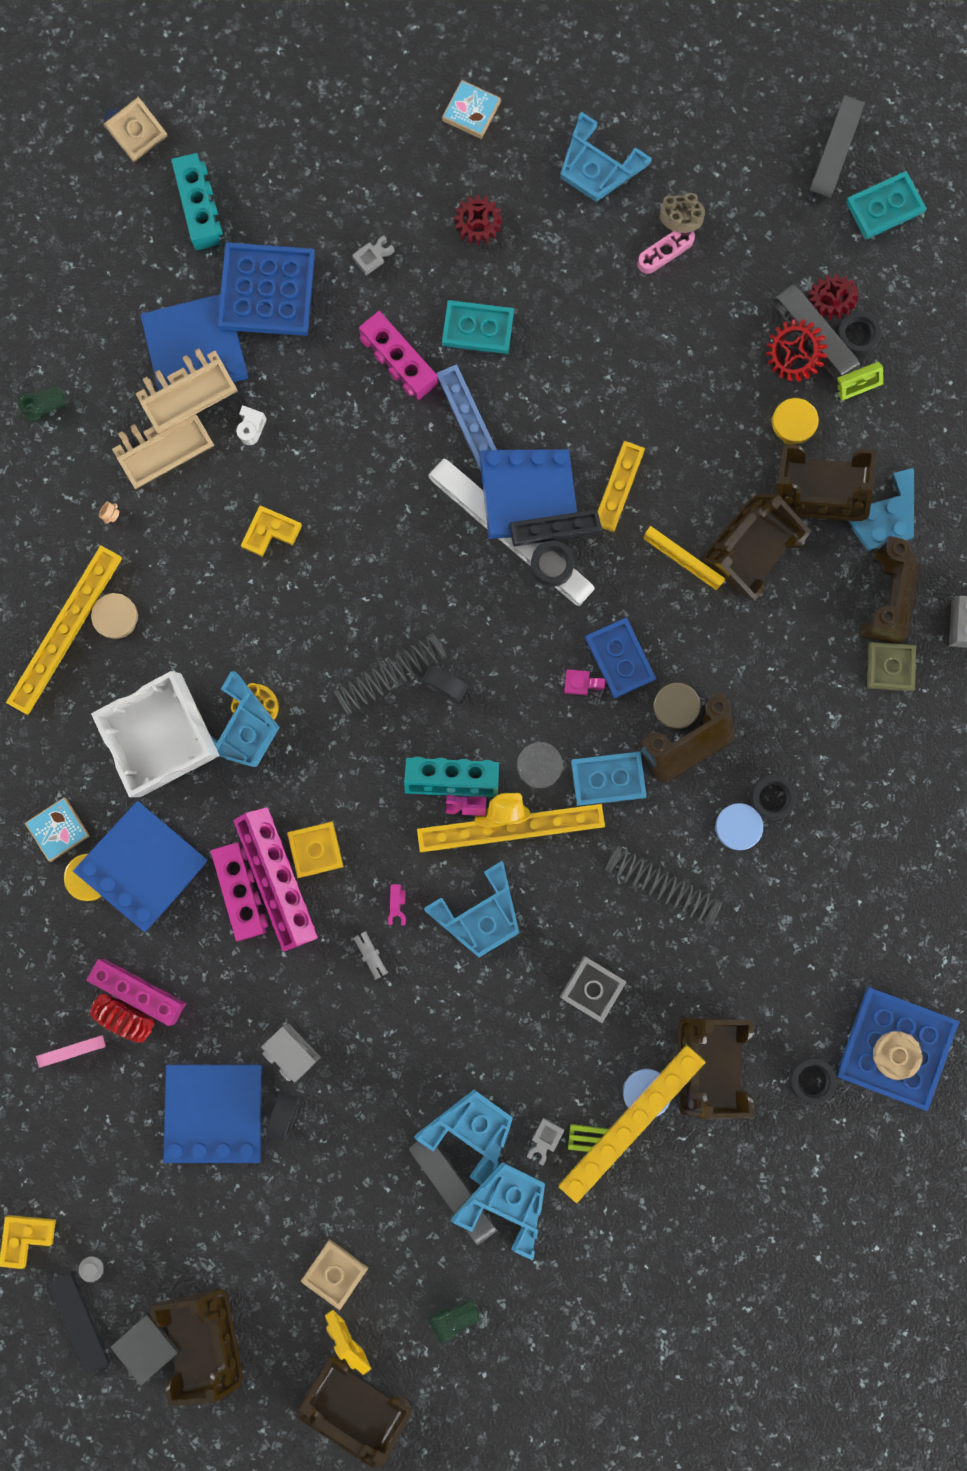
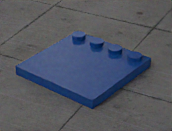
[218,243,315,336]
[140,294,249,391]
[479,449,577,538]
[73,801,208,933]
[836,987,959,1111]
[164,1064,262,1163]

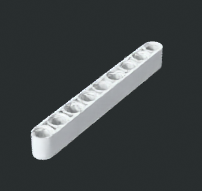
[428,458,595,606]

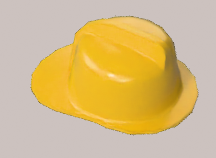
[475,793,530,828]

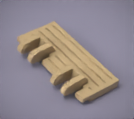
[136,349,238,434]
[112,414,214,489]

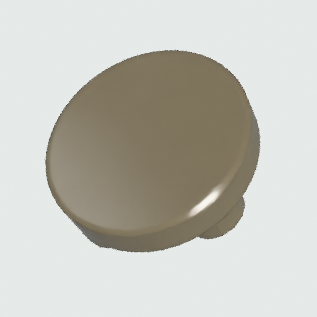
[660,193,705,233]
[653,683,701,730]

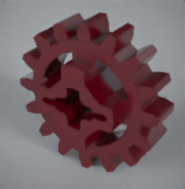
[454,195,502,245]
[809,274,858,320]

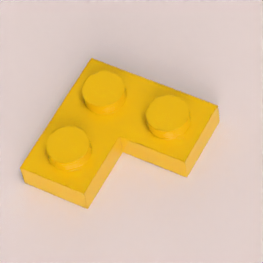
[241,506,302,557]
[0,1215,56,1269]
[325,1310,371,1375]

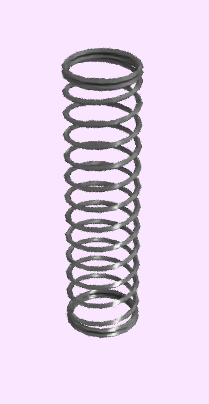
[333,633,447,715]
[605,845,722,927]

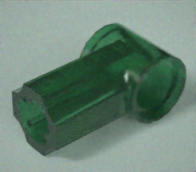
[17,385,66,421]
[429,1299,481,1343]

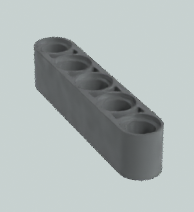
[810,95,865,198]
[773,285,860,381]
[409,1141,498,1245]

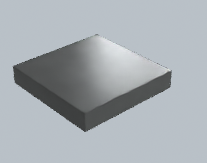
[111,1313,179,1386]

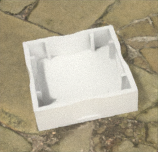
[91,671,220,797]

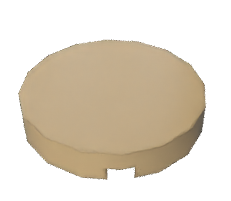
[91,593,138,639]
[873,1031,922,1080]

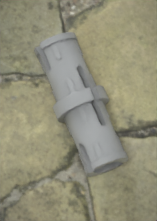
[353,931,389,980]

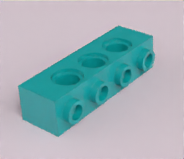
[171,153,223,250]
[404,757,499,798]

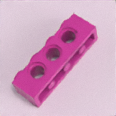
[359,311,438,400]
[211,842,269,941]
[86,959,186,1026]

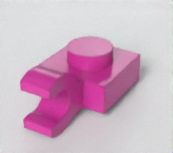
[564,670,605,696]
[446,795,486,816]
[388,885,406,925]

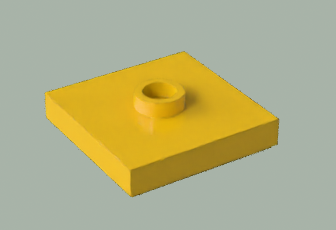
[287,821,344,878]

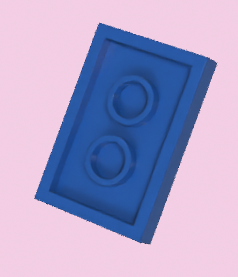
[585,617,656,699]

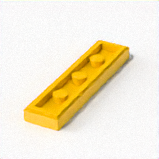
[598,441,645,532]
[644,526,725,590]

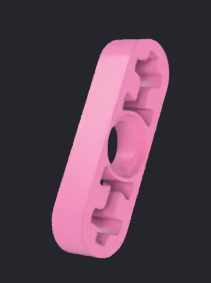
[638,231,695,274]
[36,1035,106,1068]

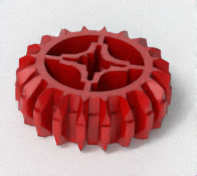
[766,319,828,382]
[90,994,154,1042]

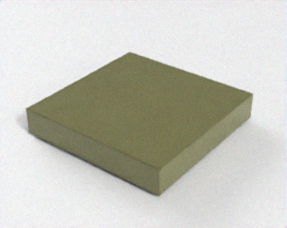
[867,642,916,692]

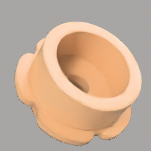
[99,502,119,524]

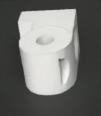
[236,405,267,445]

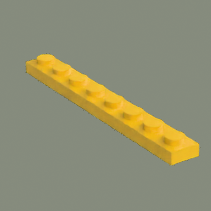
[6,545,122,715]
[417,804,605,853]
[559,1044,706,1203]

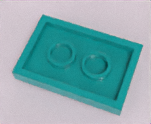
[846,171,927,240]
[442,300,514,354]

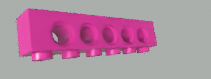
[233,807,318,952]

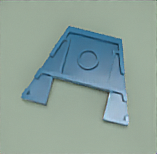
[560,112,652,202]
[848,468,914,552]
[211,671,280,767]
[424,861,519,957]
[414,1090,513,1185]
[451,1162,545,1260]

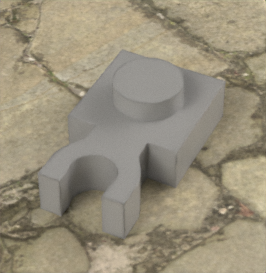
[352,235,394,275]
[527,1118,564,1166]

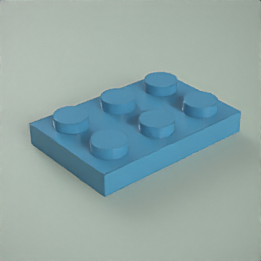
[571,752,647,806]

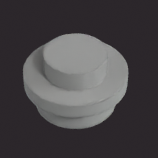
[79,1256,104,1282]

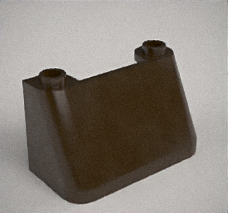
[777,444,877,521]
[702,494,812,601]
[860,536,920,644]
[636,691,735,782]
[678,1018,754,1120]
[150,1289,243,1406]
[294,1355,413,1470]

